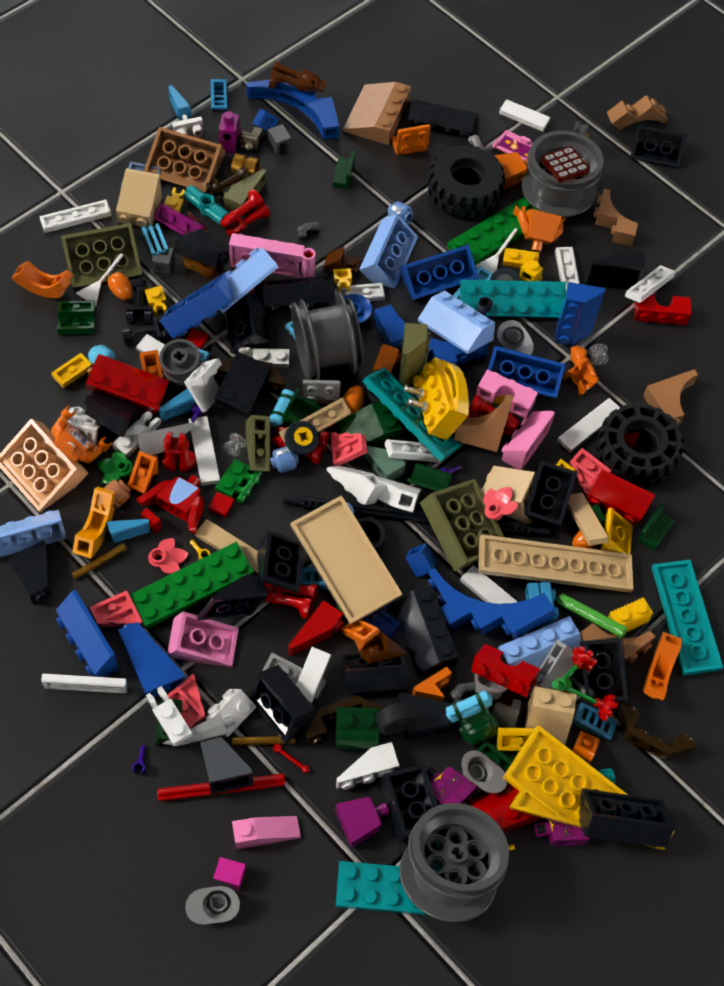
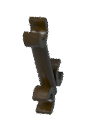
[206,166,249,201]

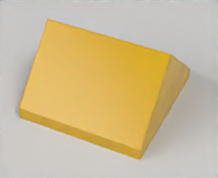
[600,508,633,554]

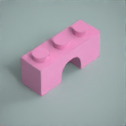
[476,370,538,419]

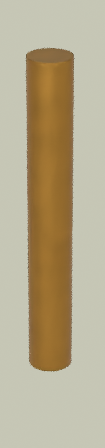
[71,543,127,580]
[232,736,295,746]

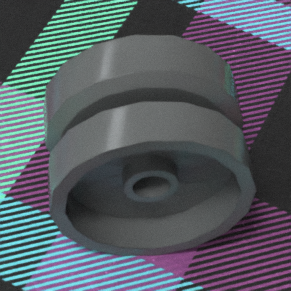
[159,339,202,387]

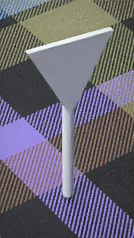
[475,228,518,273]
[76,253,123,306]

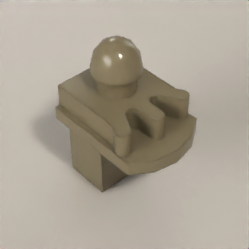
[238,127,263,150]

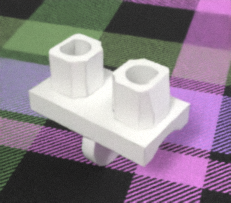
[172,115,203,138]

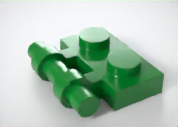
[215,459,263,503]

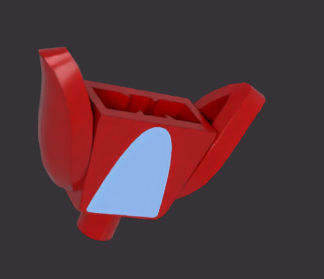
[136,475,204,534]

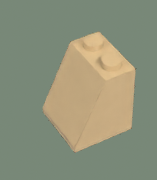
[116,168,162,228]
[480,466,536,524]
[524,686,577,745]

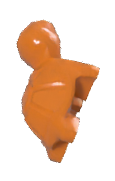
[562,345,599,395]

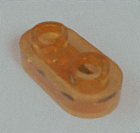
[182,256,215,277]

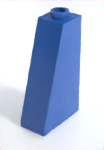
[118,622,185,698]

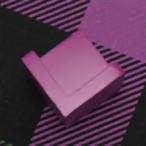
[214,857,246,891]

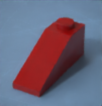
[288,601,344,656]

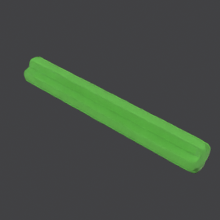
[557,594,627,637]

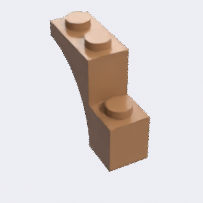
[607,95,668,130]
[593,189,638,247]
[580,623,656,664]

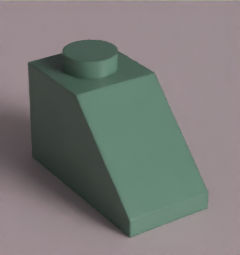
[364,446,406,481]

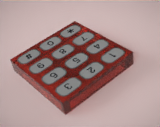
[541,146,590,183]

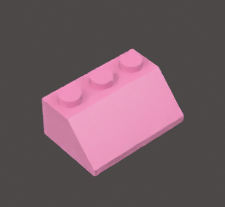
[501,411,555,470]

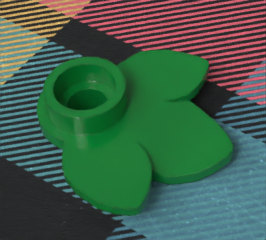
[97,451,133,484]

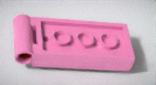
[229,233,316,278]

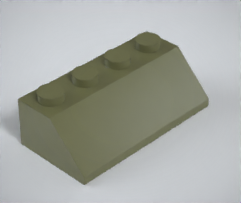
[399,323,431,387]

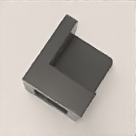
[268,124,291,154]
[152,248,175,275]
[492,699,522,728]

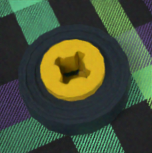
[284,421,319,455]

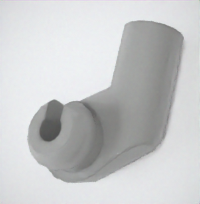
[468,134,483,149]

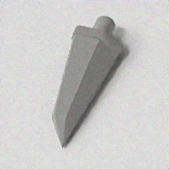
[163,714,235,746]

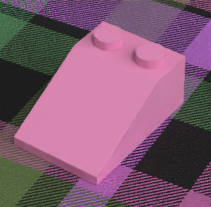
[167,611,239,667]

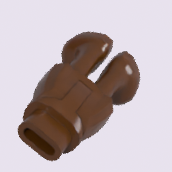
[268,61,327,93]

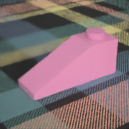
[232,816,301,850]

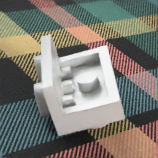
[206,689,256,737]

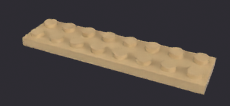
[479,534,633,593]

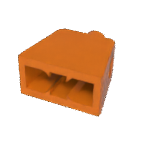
[494,152,528,190]

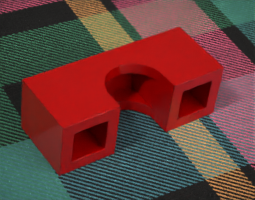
[634,294,691,325]
[471,644,540,697]

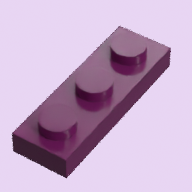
[154,203,204,235]

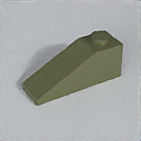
[223,169,267,216]
[246,415,270,472]

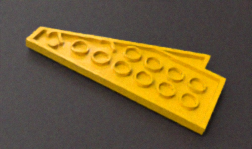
[502,725,675,850]

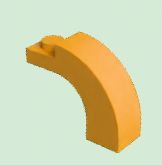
[72,487,115,558]

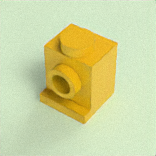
[519,259,543,281]

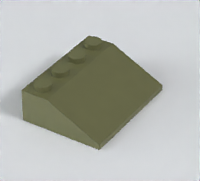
[61,223,143,288]
[420,479,504,572]

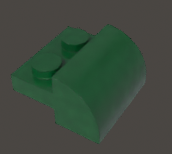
[336,707,379,749]

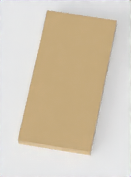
[290,495,402,625]

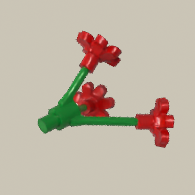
[552,646,618,721]

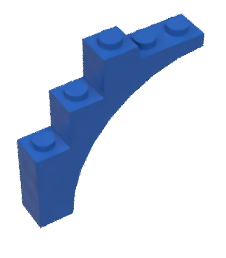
[246,75,339,139]
[374,305,488,365]
[428,568,556,639]

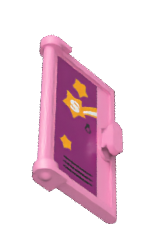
[492,130,533,160]

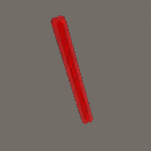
[157,774,285,801]

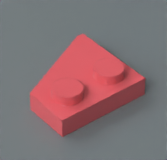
[331,432,367,466]
[570,448,612,496]
[90,590,143,627]
[168,674,206,729]

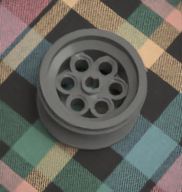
[522,131,604,217]
[291,292,364,380]
[400,803,509,922]

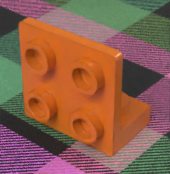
[391,124,431,155]

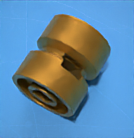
[231,153,260,176]

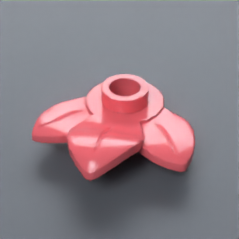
[483,487,519,520]
[148,538,188,574]

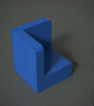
[252,109,279,132]
[406,543,437,577]

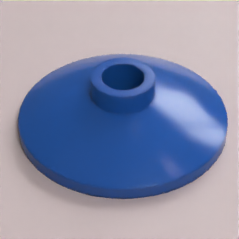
[344,294,372,324]

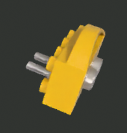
[403,357,469,440]

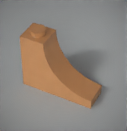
[643,369,698,426]
[454,394,513,452]

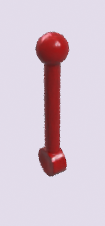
[273,744,310,773]

